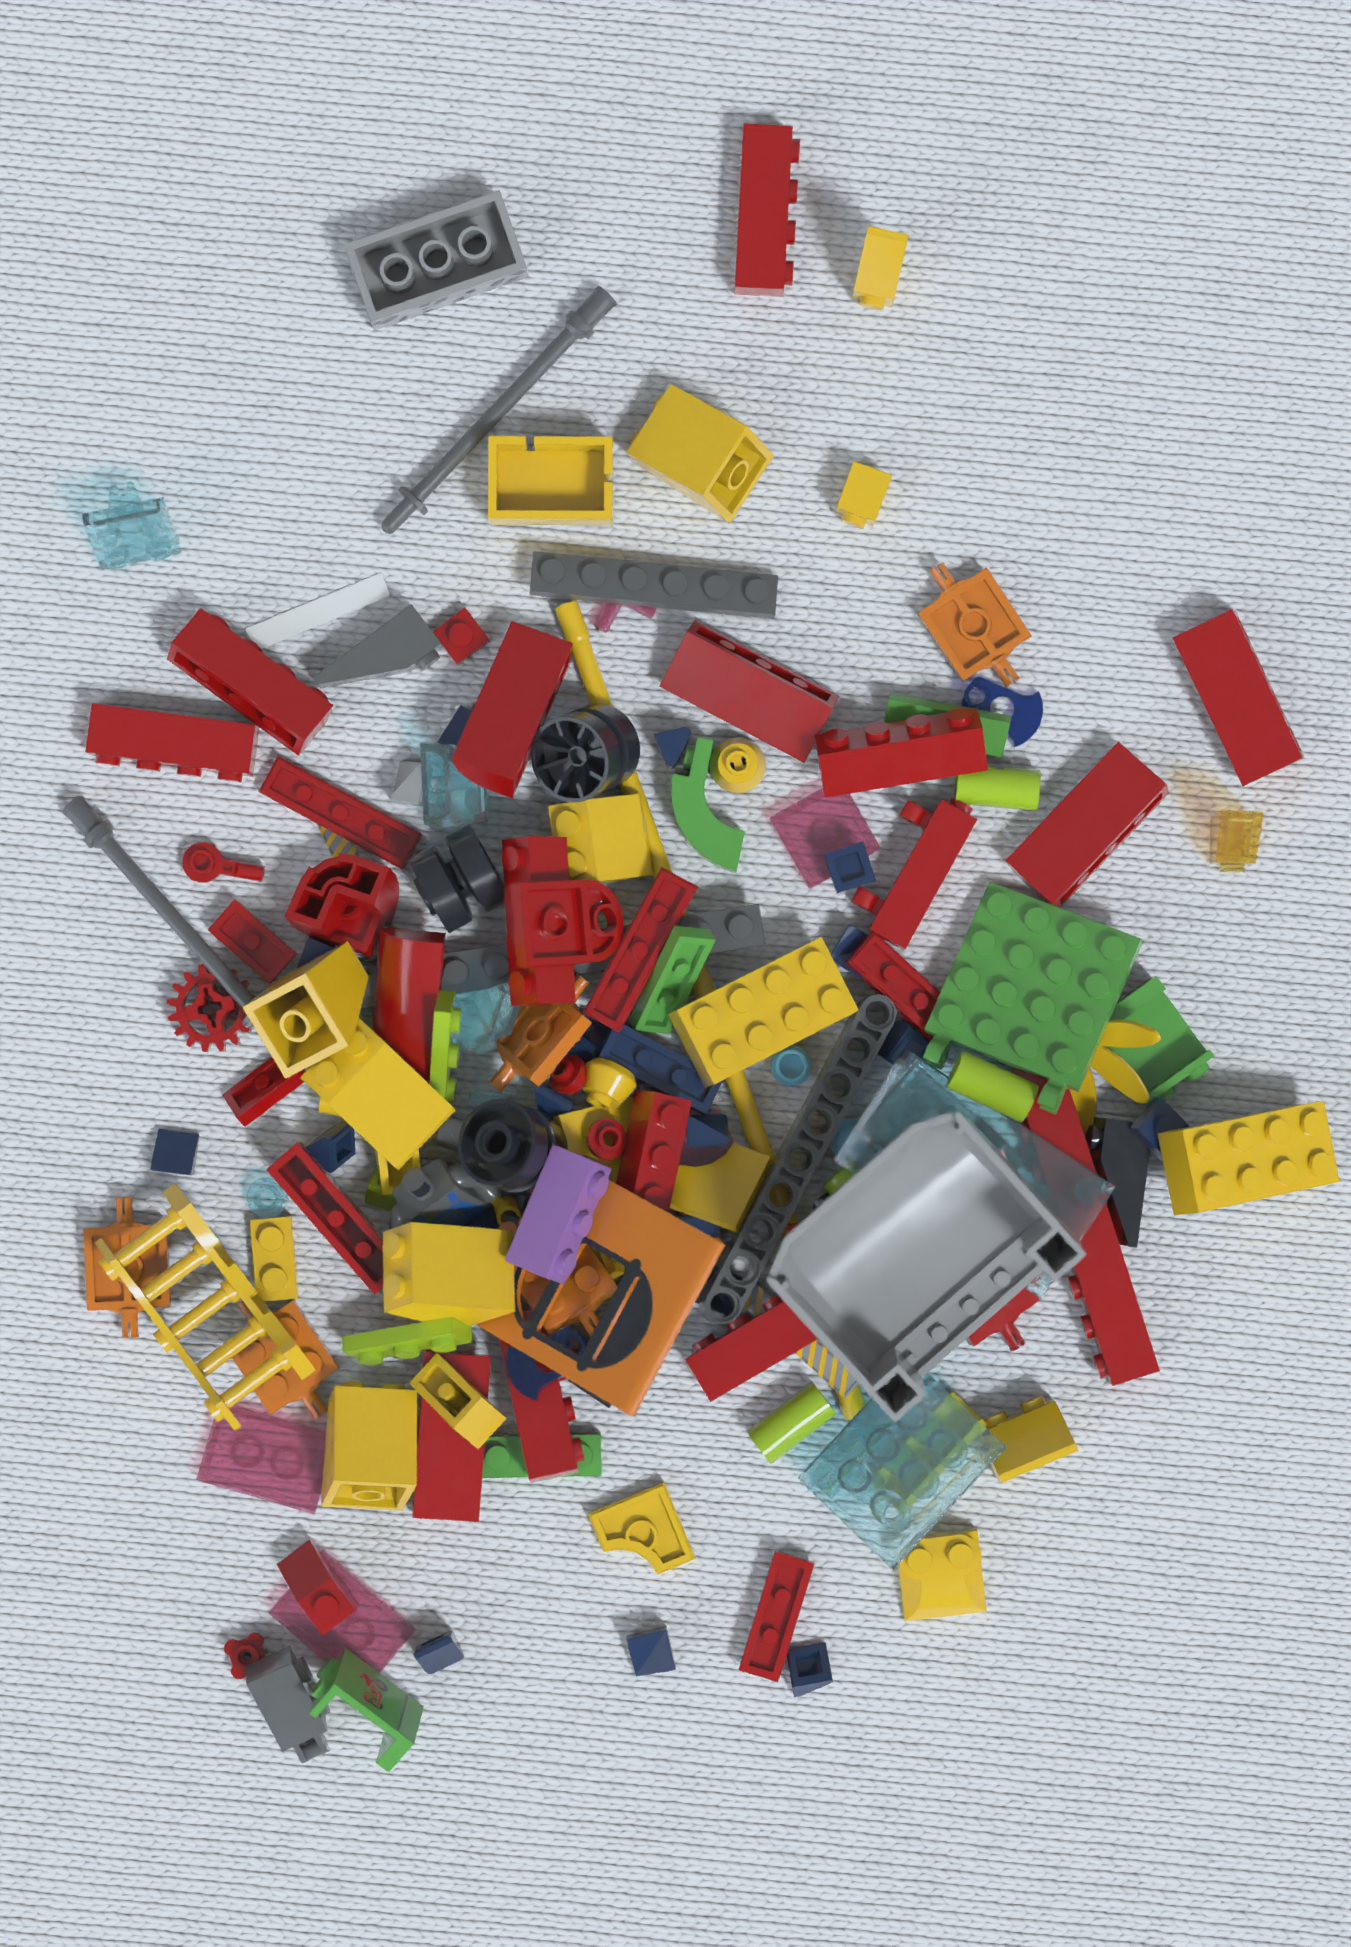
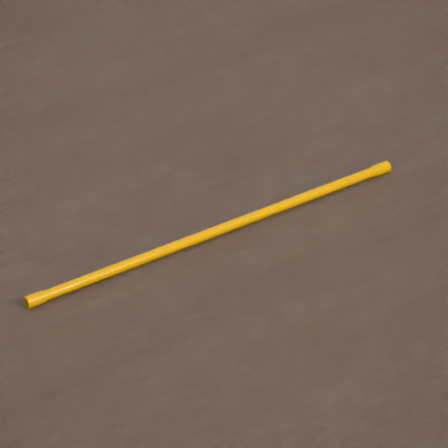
[554,600,869,1420]

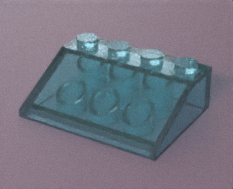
[798,1373,1007,1570]

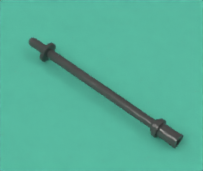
[381,286,617,534]
[62,795,255,1028]

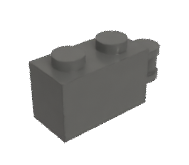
[245,1646,330,1764]

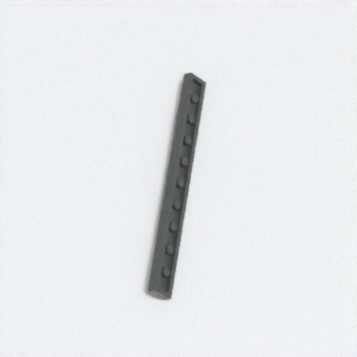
[361,904,766,1009]

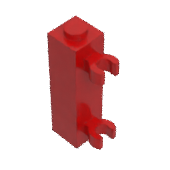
[851,797,978,950]

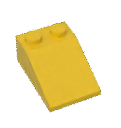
[300,1017,456,1170]

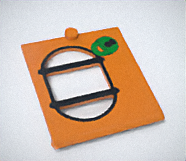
[476,1180,725,1417]

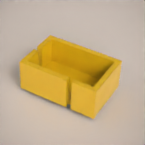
[488,436,613,526]

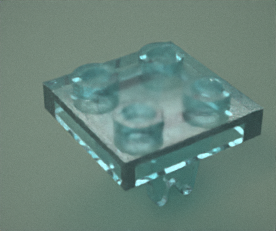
[82,481,181,570]
[861,1064,979,1148]

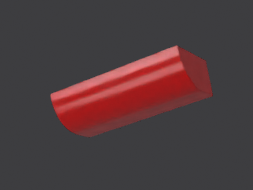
[1173,609,1305,787]
[659,620,840,763]
[452,621,573,799]
[1005,741,1169,908]
[372,927,446,1084]
[412,1350,491,1522]

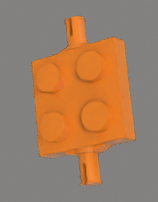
[917,562,1032,688]
[488,973,592,1093]
[83,1197,171,1338]
[521,1245,617,1338]
[232,1300,340,1420]

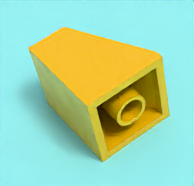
[626,384,774,524]
[243,941,369,1079]
[383,1222,515,1326]
[321,1382,417,1511]

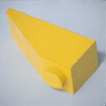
[852,226,909,310]

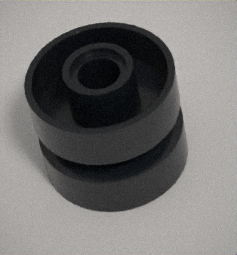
[531,703,640,803]
[408,824,505,933]
[458,1099,568,1196]

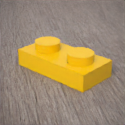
[250,1216,299,1301]

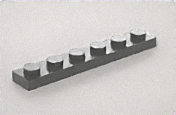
[529,551,778,619]

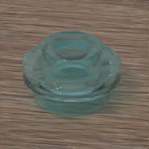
[247,1177,288,1218]

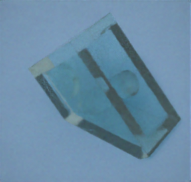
[420,742,488,828]
[452,982,520,1056]

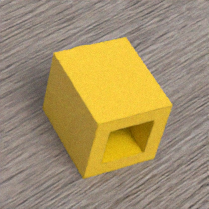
[835,461,892,529]

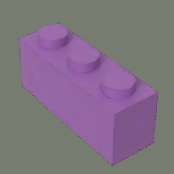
[504,1144,612,1285]

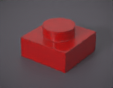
[432,607,490,666]

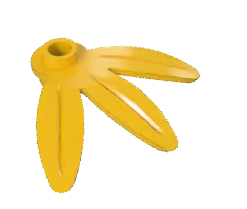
[1070,1020,1161,1132]

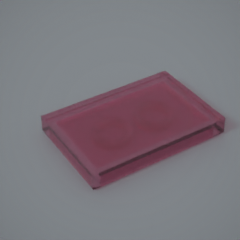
[196,1404,326,1515]
[268,1549,416,1673]

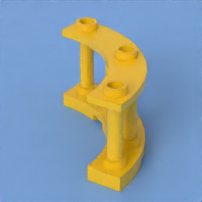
[95,1183,315,1431]

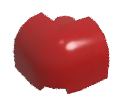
[284,853,399,957]

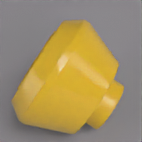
[710,737,766,793]
[583,1058,637,1110]

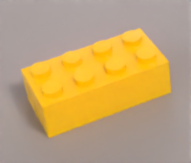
[668,937,859,1088]
[1158,1101,1340,1215]

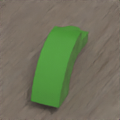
[671,737,745,873]

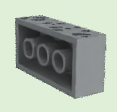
[344,190,529,331]

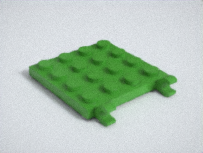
[923,881,1143,1115]

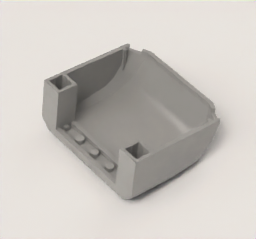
[767,1111,1087,1423]

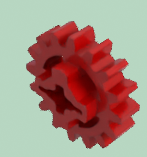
[167,964,256,1052]

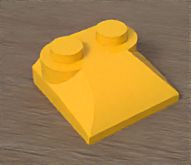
[895,1529,987,1621]

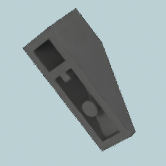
[313,604,443,688]

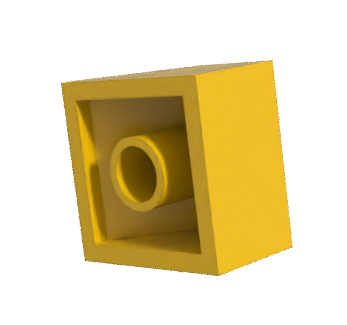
[548,794,653,883]
[978,1395,1079,1483]

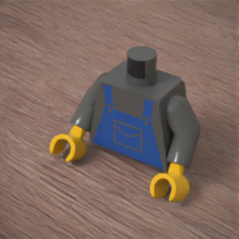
[389,1158,521,1230]

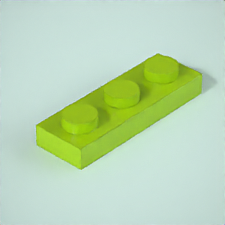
[430,990,462,1103]
[342,1317,472,1365]

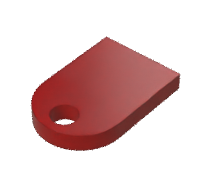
[510,880,624,968]

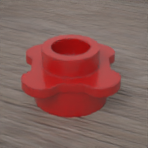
[224,1632,267,1679]

